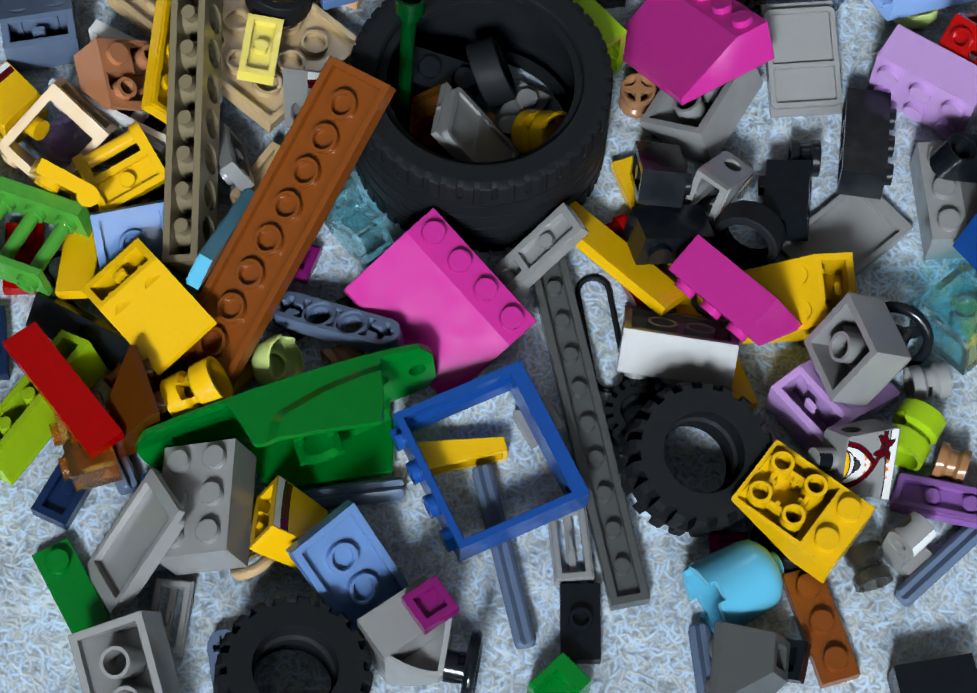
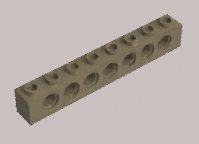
[162,0,223,276]

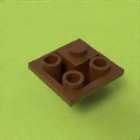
[105,344,166,458]

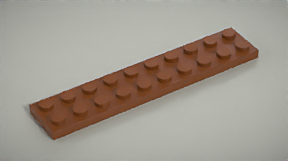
[152,56,396,390]

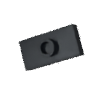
[559,583,601,664]

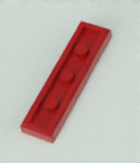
[2,321,125,460]

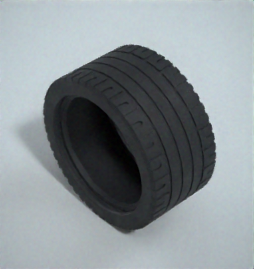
[349,0,613,252]

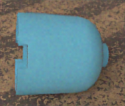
[682,540,784,634]

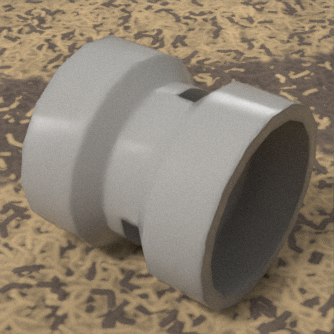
[903,360,952,401]

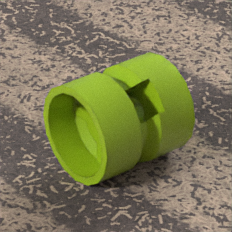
[892,398,946,472]

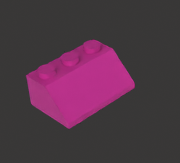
[668,234,802,346]

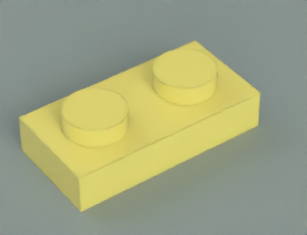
[237,13,284,86]

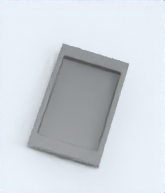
[760,0,843,118]
[430,82,519,162]
[780,194,913,277]
[84,467,186,616]

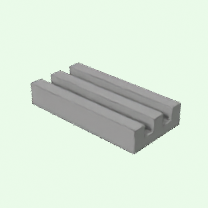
[548,507,595,586]
[149,577,195,661]

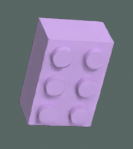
[867,24,977,139]

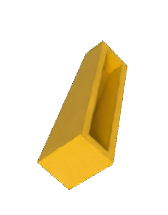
[408,437,508,475]

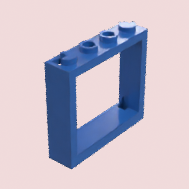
[389,360,590,562]

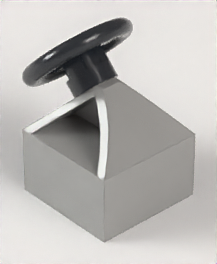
[803,292,934,406]
[357,576,484,693]

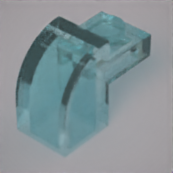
[324,176,394,265]

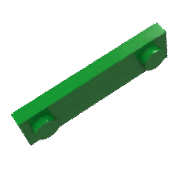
[32,537,111,634]

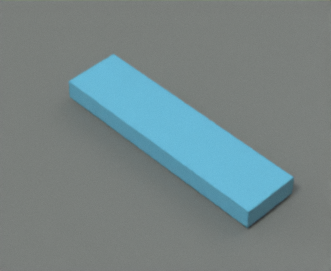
[186,188,255,290]

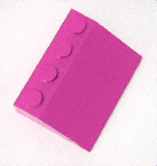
[623,0,775,106]
[343,208,536,394]

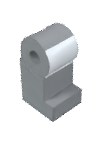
[878,511,936,579]

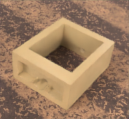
[0,77,117,194]

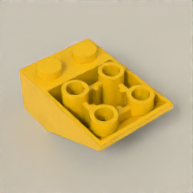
[80,238,217,376]
[741,252,857,344]
[731,439,876,584]

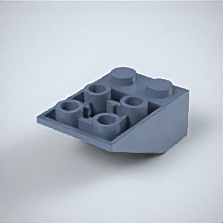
[0,0,81,72]

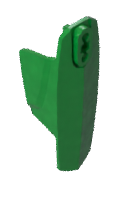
[135,343,436,489]

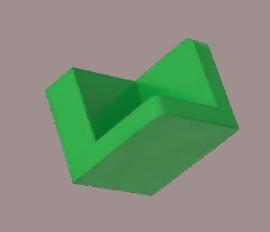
[527,652,592,693]

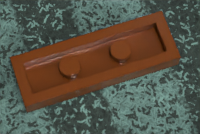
[782,569,861,689]

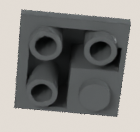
[705,622,790,693]

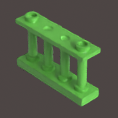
[0,176,92,296]

